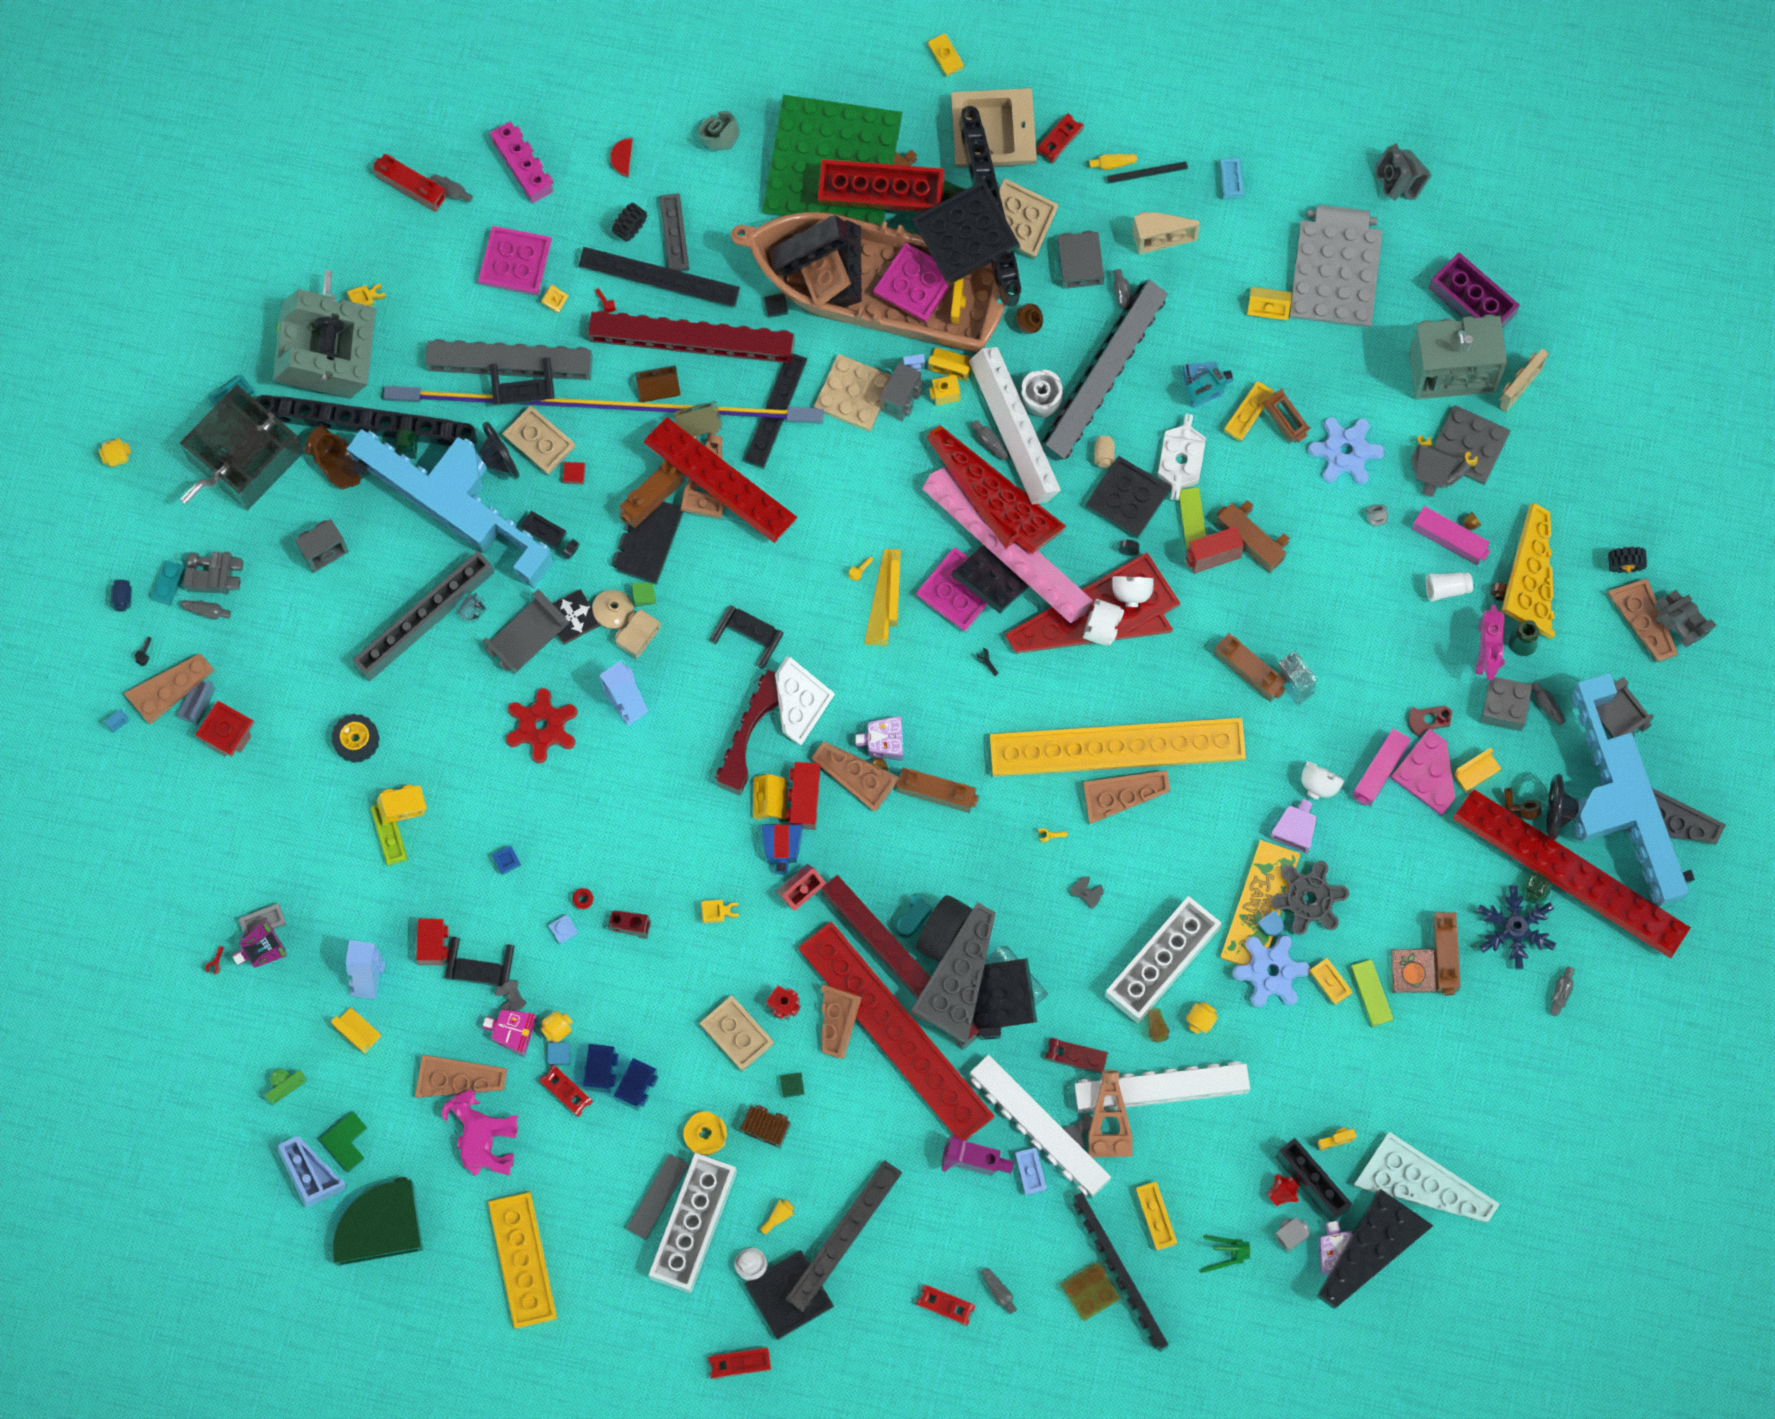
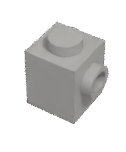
[1274,1217,1310,1253]

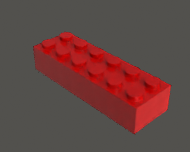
[818,159,945,213]

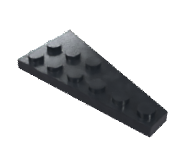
[1316,1189,1434,1309]

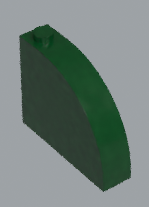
[333,1177,423,1266]

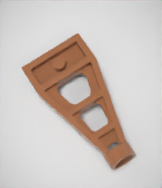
[680,435,724,519]
[1088,1070,1132,1157]

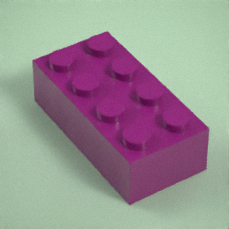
[1429,252,1520,329]

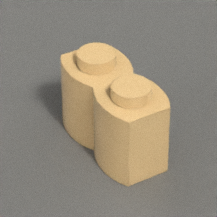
[615,609,661,659]

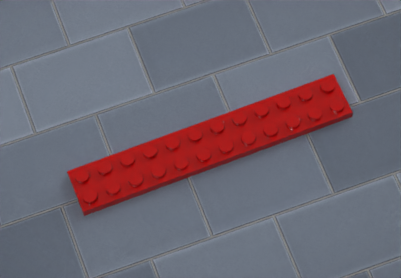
[1453,789,1691,959]
[798,921,995,1141]

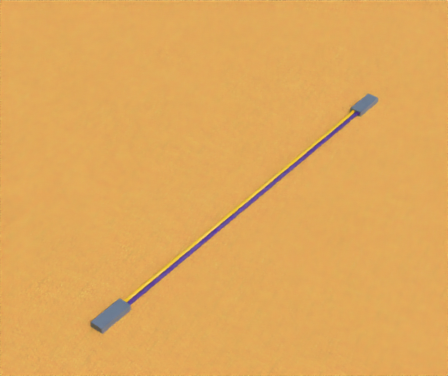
[384,386,824,424]

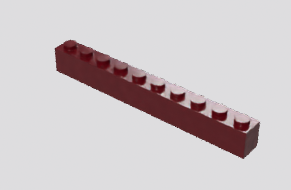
[588,310,795,364]
[821,875,979,1050]

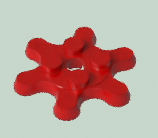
[506,688,578,764]

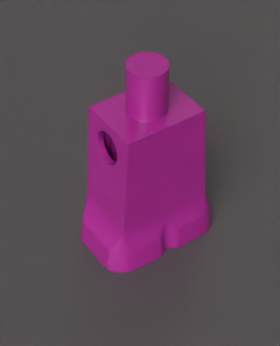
[941,1135,1014,1176]

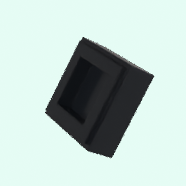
[764,293,788,318]
[979,1027,1001,1040]

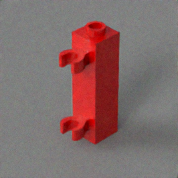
[373,153,447,212]

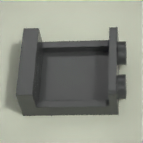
[1057,231,1104,289]
[1596,676,1654,738]

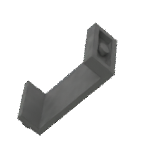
[483,589,570,674]

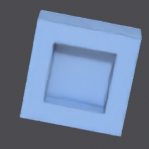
[549,914,578,945]

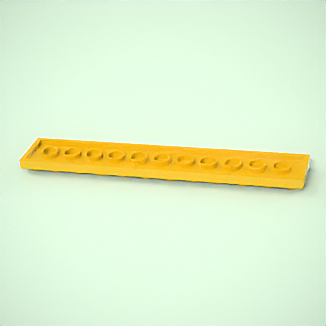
[990,718,1246,777]

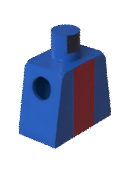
[762,825,803,874]

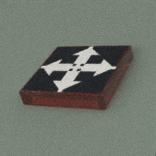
[553,589,601,645]

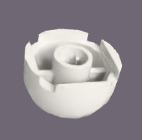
[1112,576,1154,607]
[1301,761,1345,800]

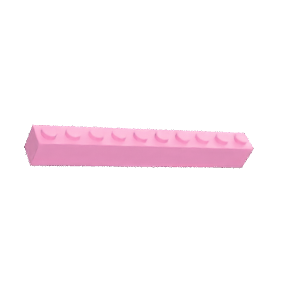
[922,467,1093,623]

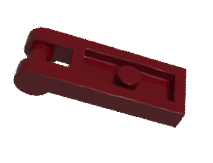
[1044,1038,1108,1074]

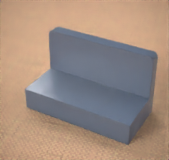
[177,681,215,726]

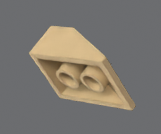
[1133,212,1200,255]

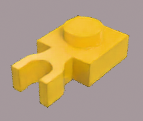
[347,283,386,307]
[701,900,739,924]
[1317,1127,1357,1151]

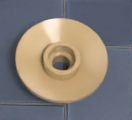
[592,590,634,629]

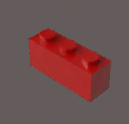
[786,762,821,830]

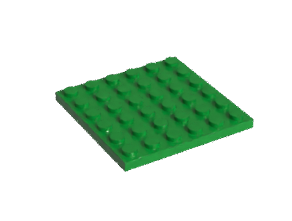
[762,94,903,226]

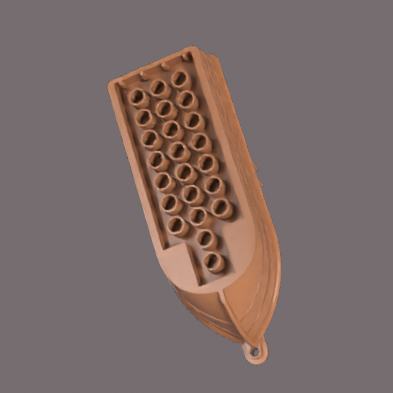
[731,212,1009,354]

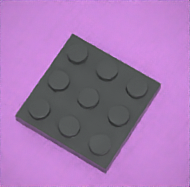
[1434,405,1511,485]

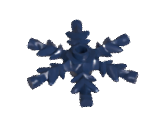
[1476,885,1557,970]

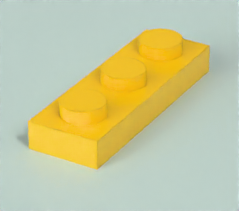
[1224,381,1275,442]
[1135,1182,1177,1251]

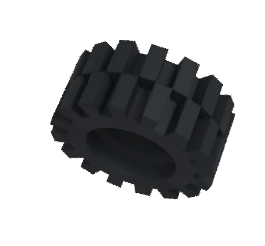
[612,203,648,242]

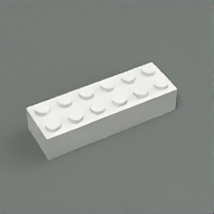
[1105,896,1221,1024]
[649,1153,737,1294]

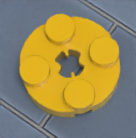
[683,1112,727,1156]

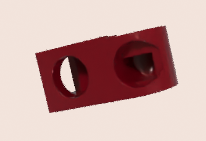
[608,911,651,939]

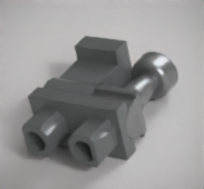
[183,552,244,594]
[1653,590,1717,648]

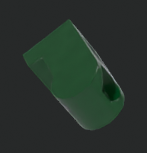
[395,429,418,459]

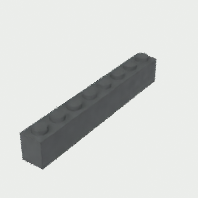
[426,339,593,380]
[353,551,494,682]

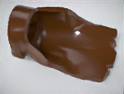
[304,426,368,489]

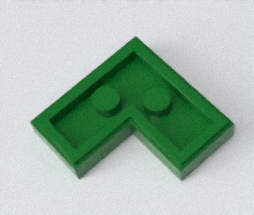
[320,1112,368,1172]

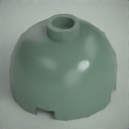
[698,111,739,151]

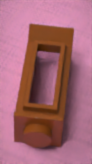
[1261,388,1311,443]

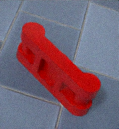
[1036,113,1085,163]
[539,1064,593,1117]
[915,1284,976,1326]

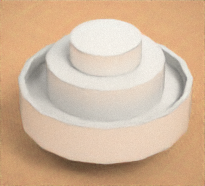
[735,1248,767,1280]

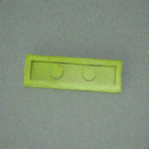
[1179,488,1206,550]
[370,804,408,866]
[1351,959,1393,1027]

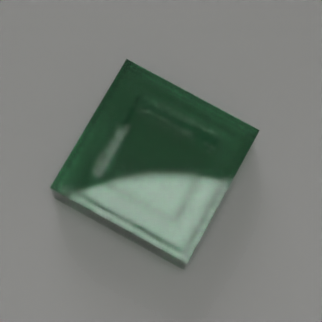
[780,1073,805,1098]

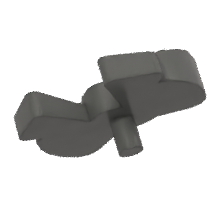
[1071,877,1104,909]
[495,980,527,1011]
[1065,1114,1092,1147]

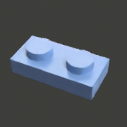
[903,354,925,372]
[1015,1148,1047,1196]

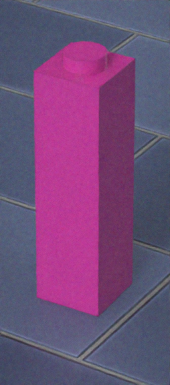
[1412,506,1490,566]
[1353,729,1411,807]

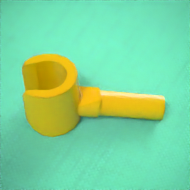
[848,557,873,581]
[1038,828,1068,843]

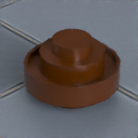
[1016,303,1043,334]

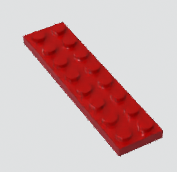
[643,417,798,543]

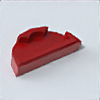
[610,138,633,178]

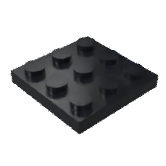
[1085,456,1171,539]
[952,544,1030,614]
[973,958,1038,1030]
[744,1250,834,1340]

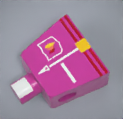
[483,1010,537,1057]

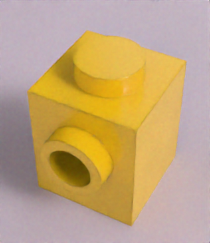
[929,375,960,406]

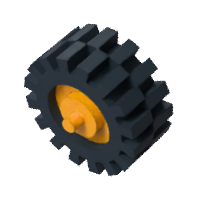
[1608,547,1647,573]

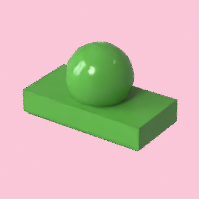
[265,1069,307,1105]

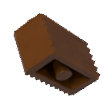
[740,1105,791,1149]

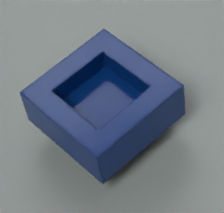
[492,846,521,875]

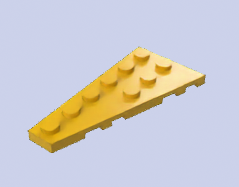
[1501,503,1555,639]

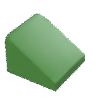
[632,583,656,607]

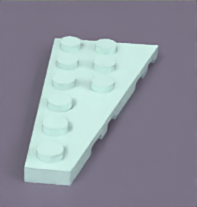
[1354,1132,1499,1223]

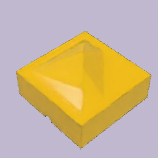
[540,285,569,313]

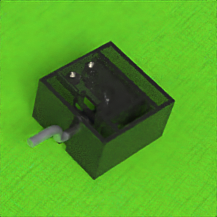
[180,384,304,511]

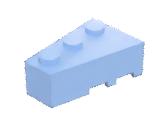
[599,661,649,726]
[346,940,386,1000]
[278,1136,346,1208]

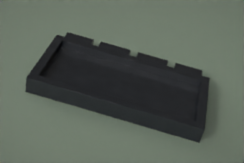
[611,501,684,585]

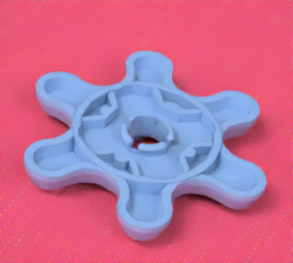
[1307,417,1385,484]
[1232,935,1310,1008]

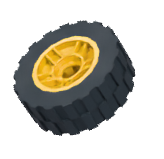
[331,714,380,763]

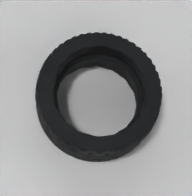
[916,895,973,963]

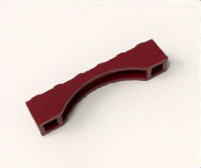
[715,670,779,796]

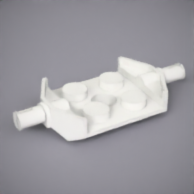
[1158,414,1206,501]

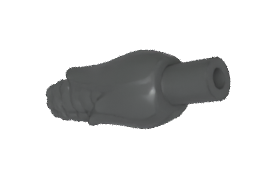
[430,174,473,203]
[1113,269,1131,310]
[971,420,1008,460]
[181,600,231,620]
[1532,682,1565,725]
[1550,967,1575,1016]
[982,1268,1017,1315]

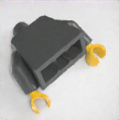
[1411,435,1478,497]

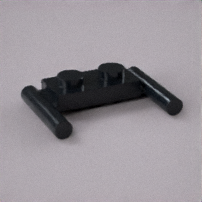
[489,357,555,406]
[709,605,784,669]
[445,937,515,987]

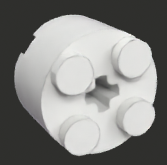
[1021,370,1063,418]
[1083,599,1124,646]

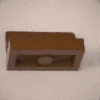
[635,365,681,402]

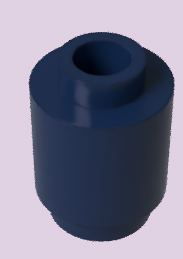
[110,580,132,612]

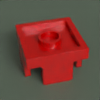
[195,700,254,757]

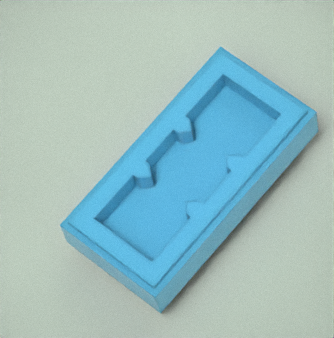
[1220,158,1244,199]

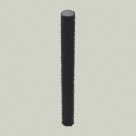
[1107,161,1188,184]

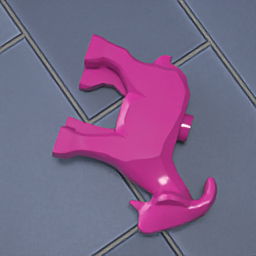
[1475,605,1505,680]
[441,1090,518,1176]

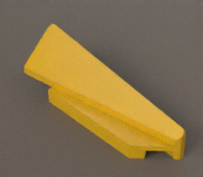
[864,549,901,646]

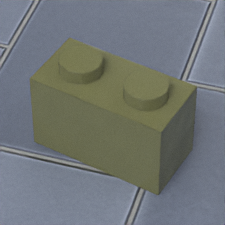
[674,401,723,439]

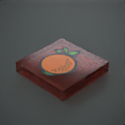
[1391,949,1437,993]

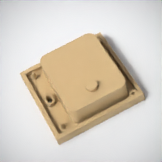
[951,88,1037,168]

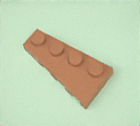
[1607,579,1678,663]
[124,653,215,725]
[811,741,901,812]
[1083,771,1170,825]
[415,1055,508,1098]

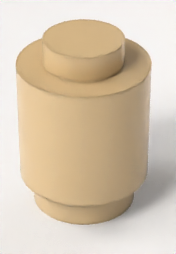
[1094,436,1115,468]

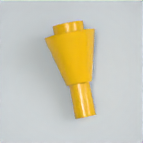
[760,1199,795,1235]

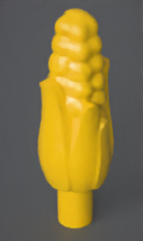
[1089,153,1138,170]

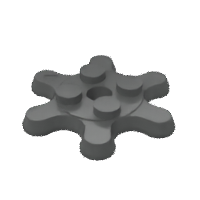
[1271,861,1349,935]

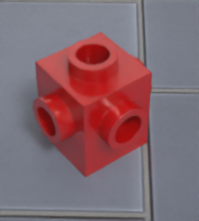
[766,985,801,1021]

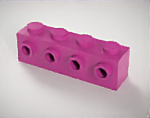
[490,121,554,204]

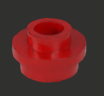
[572,888,594,910]

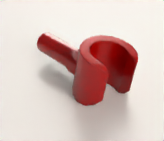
[595,288,616,313]
[205,946,224,975]

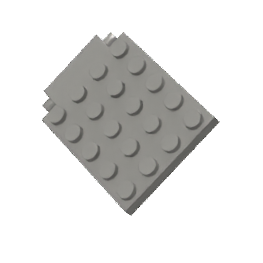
[1289,204,1382,328]

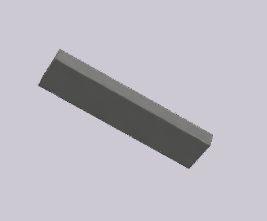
[660,193,689,271]
[627,1154,689,1240]

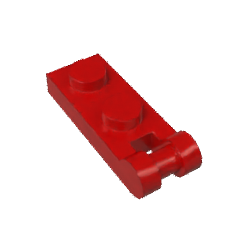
[708,1348,772,1380]

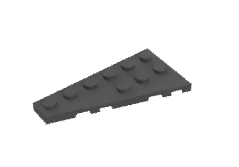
[1601,785,1726,845]
[911,902,996,1044]

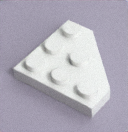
[775,657,835,745]

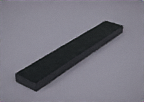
[745,354,807,469]

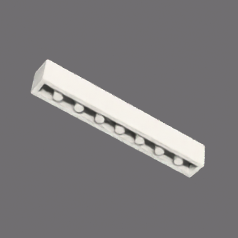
[969,347,1061,504]
[970,1055,1111,1198]
[1074,1061,1250,1113]

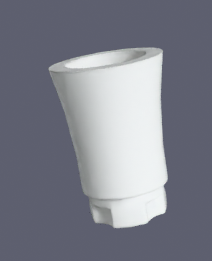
[1426,572,1473,602]

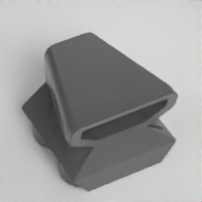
[1375,143,1431,201]

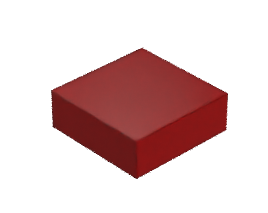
[563,462,585,484]

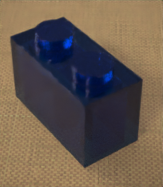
[583,1044,619,1093]
[614,1058,659,1111]

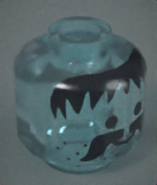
[455,592,486,624]

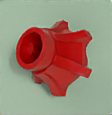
[1267,1174,1300,1207]

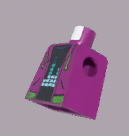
[232,917,287,968]

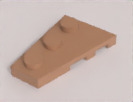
[822,985,862,1059]

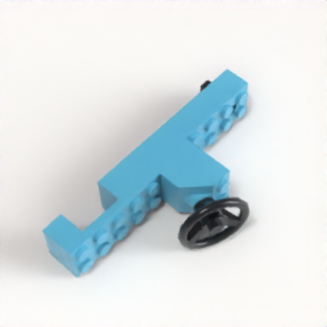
[347,422,553,588]
[1546,673,1695,908]

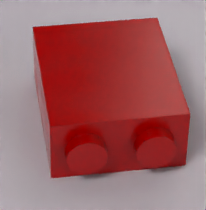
[1185,526,1244,574]

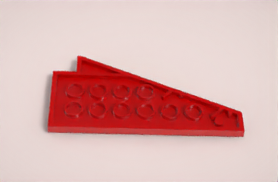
[926,425,1066,554]
[1005,552,1180,654]

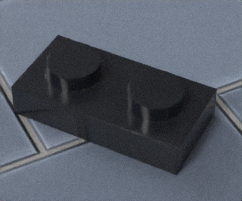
[520,511,567,550]

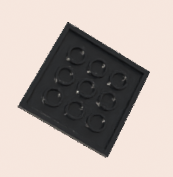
[912,180,1021,285]

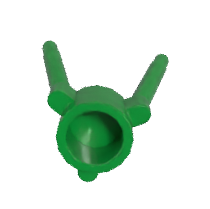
[1200,1235,1250,1273]

